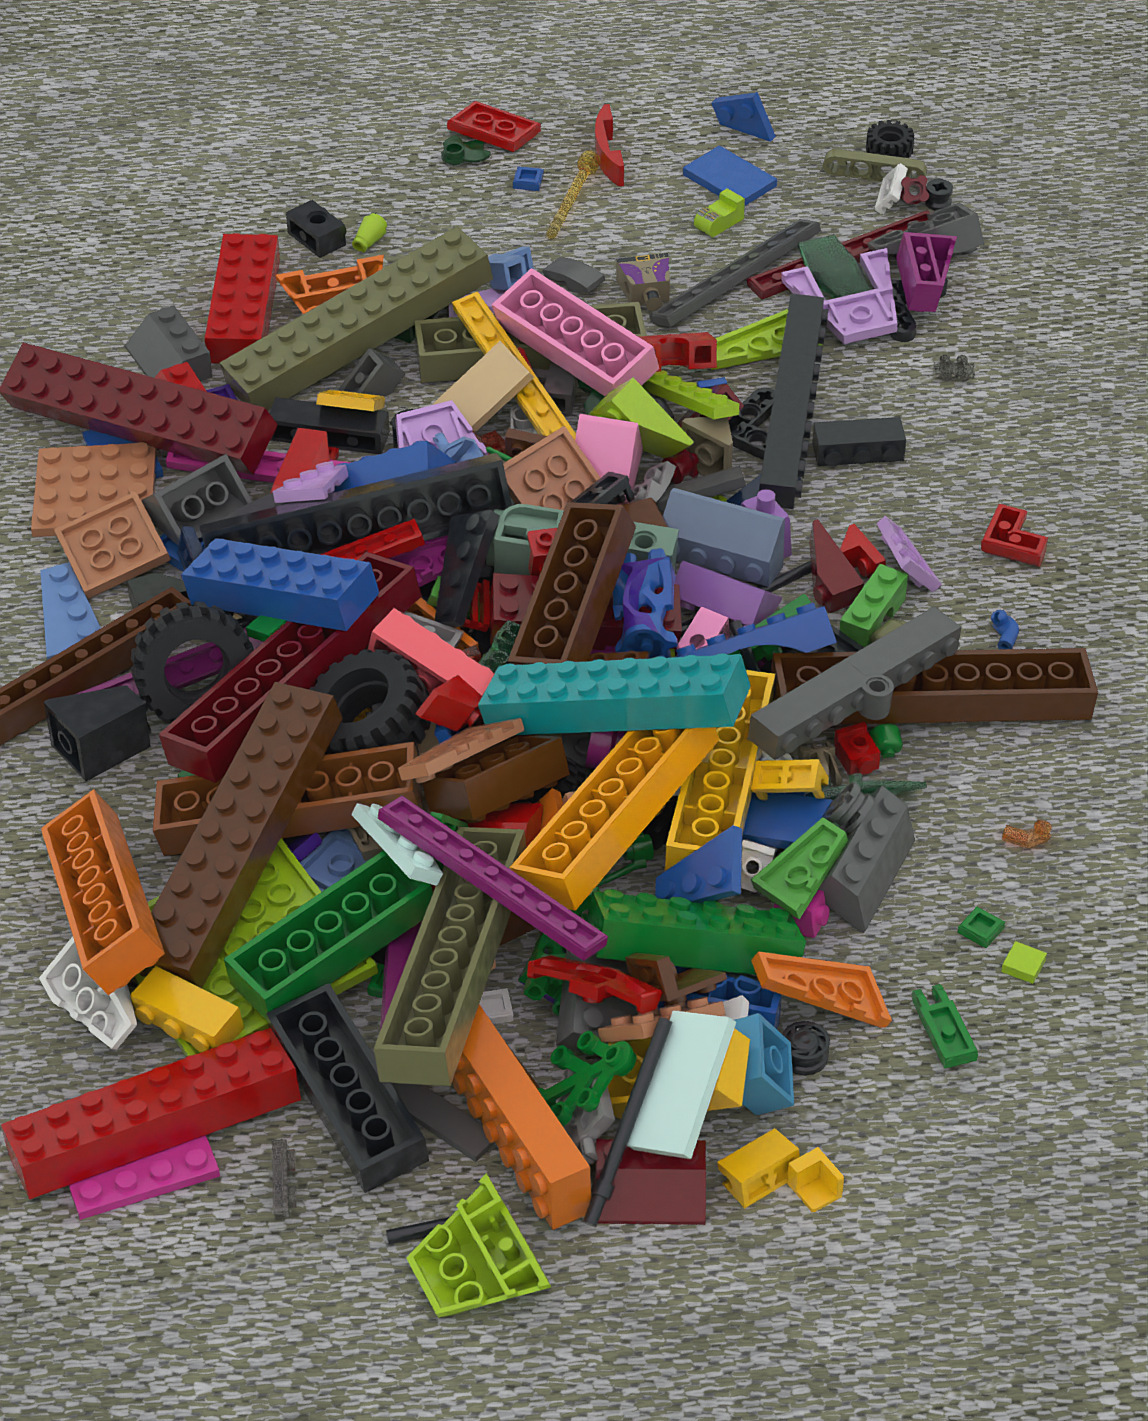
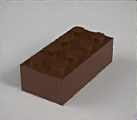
[422,734,570,823]

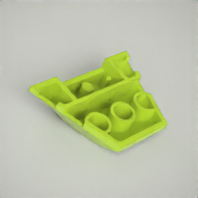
[406,1173,551,1318]

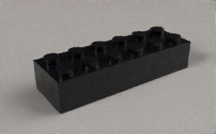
[266,983,429,1193]

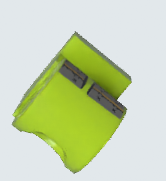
[694,188,745,237]

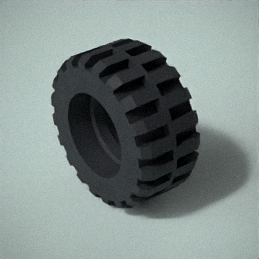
[131,601,254,722]
[309,649,431,755]

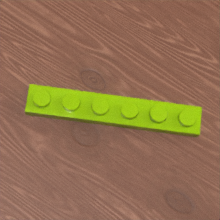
[642,370,739,419]

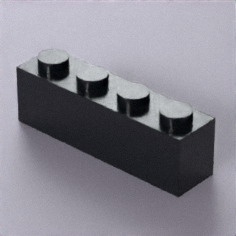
[269,397,390,455]

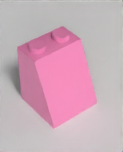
[575,414,643,505]

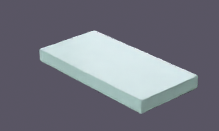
[627,1011,736,1159]

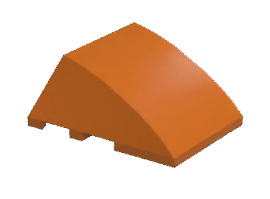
[276,255,384,314]

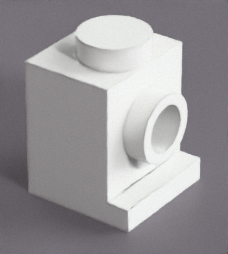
[741,840,777,892]

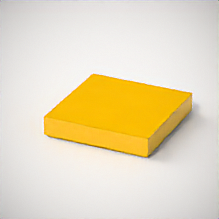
[316,389,385,411]

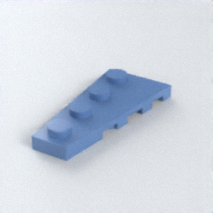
[40,562,101,660]

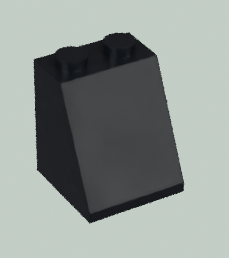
[44,685,151,781]

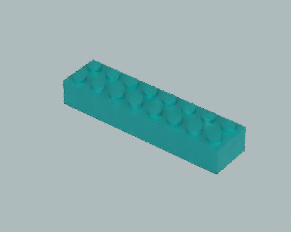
[478,653,751,735]

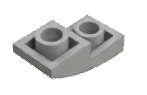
[632,461,676,502]

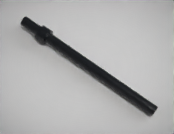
[583,1017,673,1227]

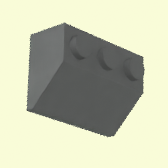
[125,305,212,381]
[141,454,253,545]

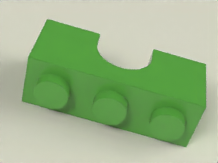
[840,564,908,648]

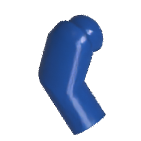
[991,610,1019,649]

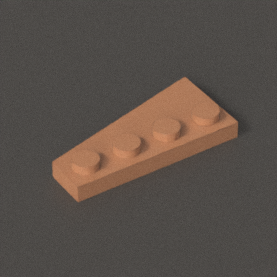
[398,718,524,783]

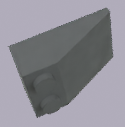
[556,949,638,1057]

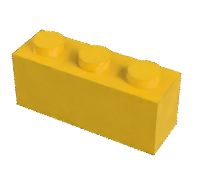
[130,966,244,1052]

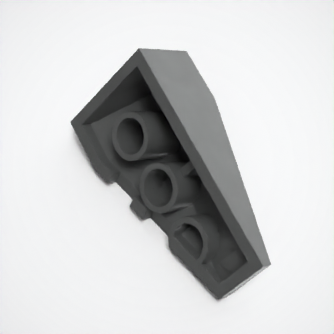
[867,202,984,254]

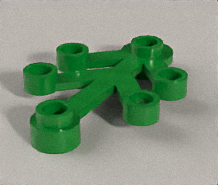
[538,1031,637,1127]

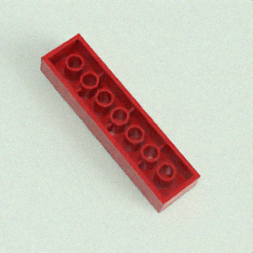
[1,1028,301,1200]

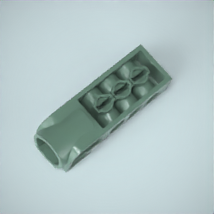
[486,504,679,575]

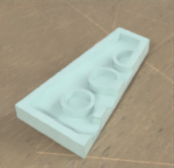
[351,803,443,886]

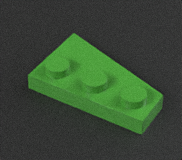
[751,817,848,919]

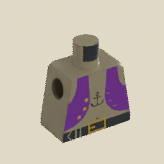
[616,253,670,311]

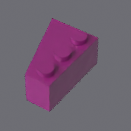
[896,232,957,312]

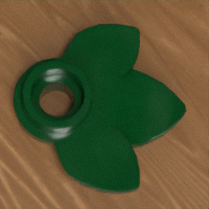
[441,135,491,165]

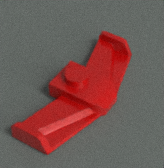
[527,955,663,1014]

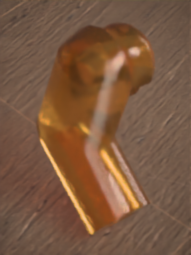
[1002,820,1052,848]

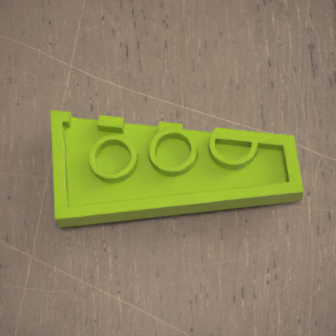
[711,309,822,370]

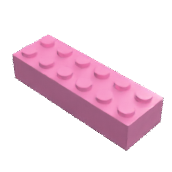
[492,268,660,396]

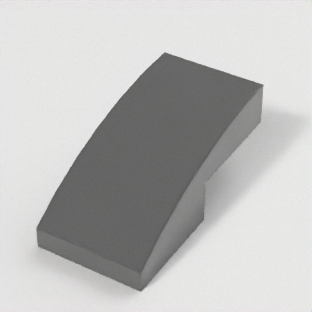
[543,257,606,293]

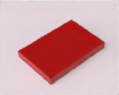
[447,101,541,152]

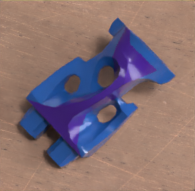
[613,548,678,659]

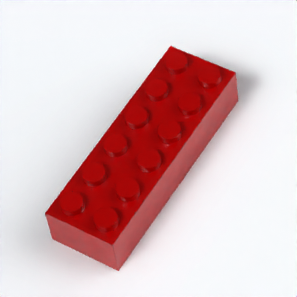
[204,233,280,364]

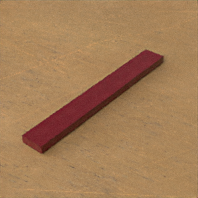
[747,210,930,300]

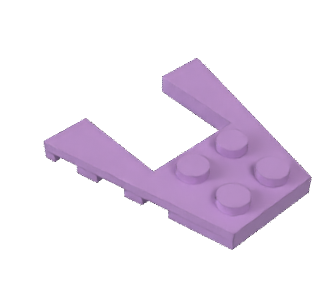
[781,248,897,344]
[395,400,488,456]

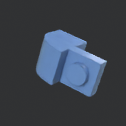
[488,246,534,290]

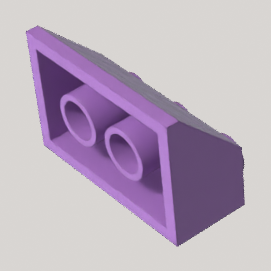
[674,561,783,626]

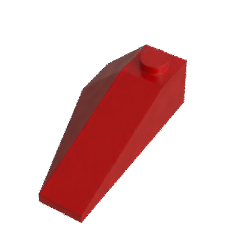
[270,428,330,494]

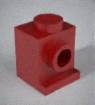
[834,722,881,777]

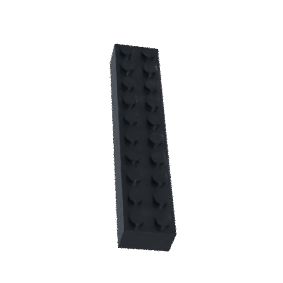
[199,453,512,555]

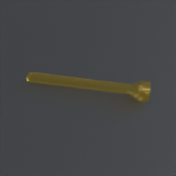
[546,150,601,239]

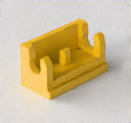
[751,759,829,800]
[717,1128,800,1209]

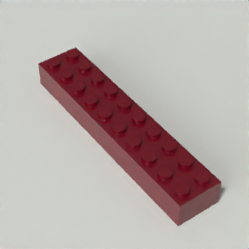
[0,342,278,475]
[158,552,421,783]

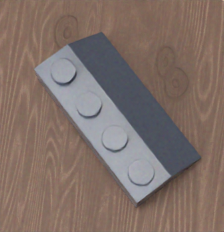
[663,488,785,587]

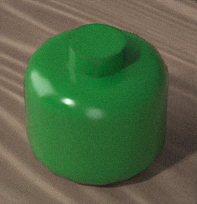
[869,723,903,758]

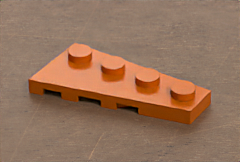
[751,952,892,1028]

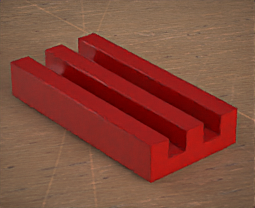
[463,580,490,632]

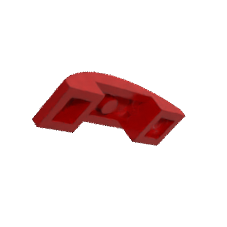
[595,104,624,187]

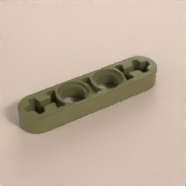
[823,149,927,181]

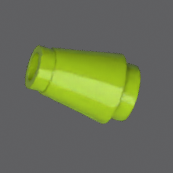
[352,213,387,253]

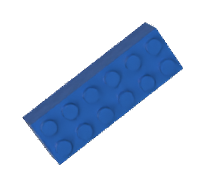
[181,538,380,631]

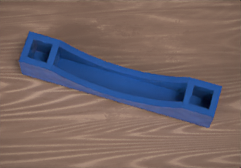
[650,602,837,659]

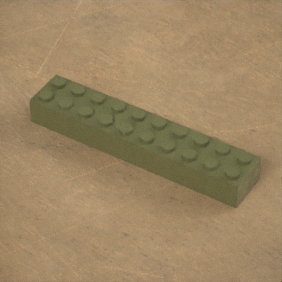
[220,226,493,411]
[374,827,527,1086]

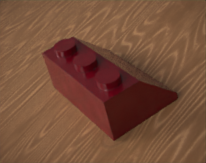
[596,1139,706,1225]

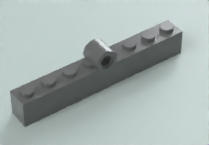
[748,607,961,760]

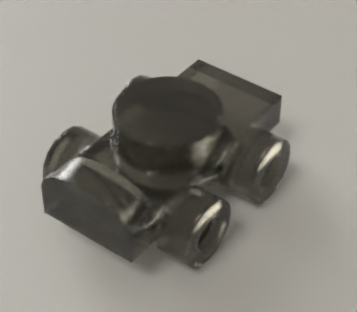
[933,354,975,382]

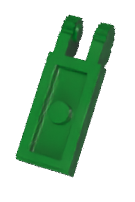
[911,984,978,1069]

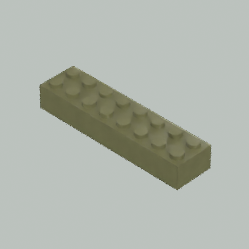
[414,302,647,383]

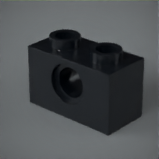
[286,200,347,258]

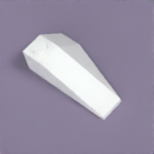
[39,936,137,1050]

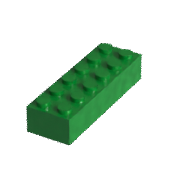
[224,850,433,1022]
[586,889,806,975]

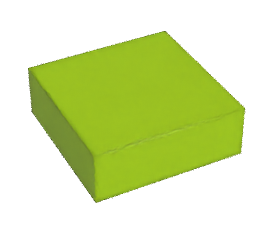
[1001,941,1047,984]

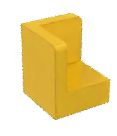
[787,1147,844,1212]

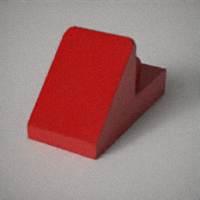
[840,524,886,579]

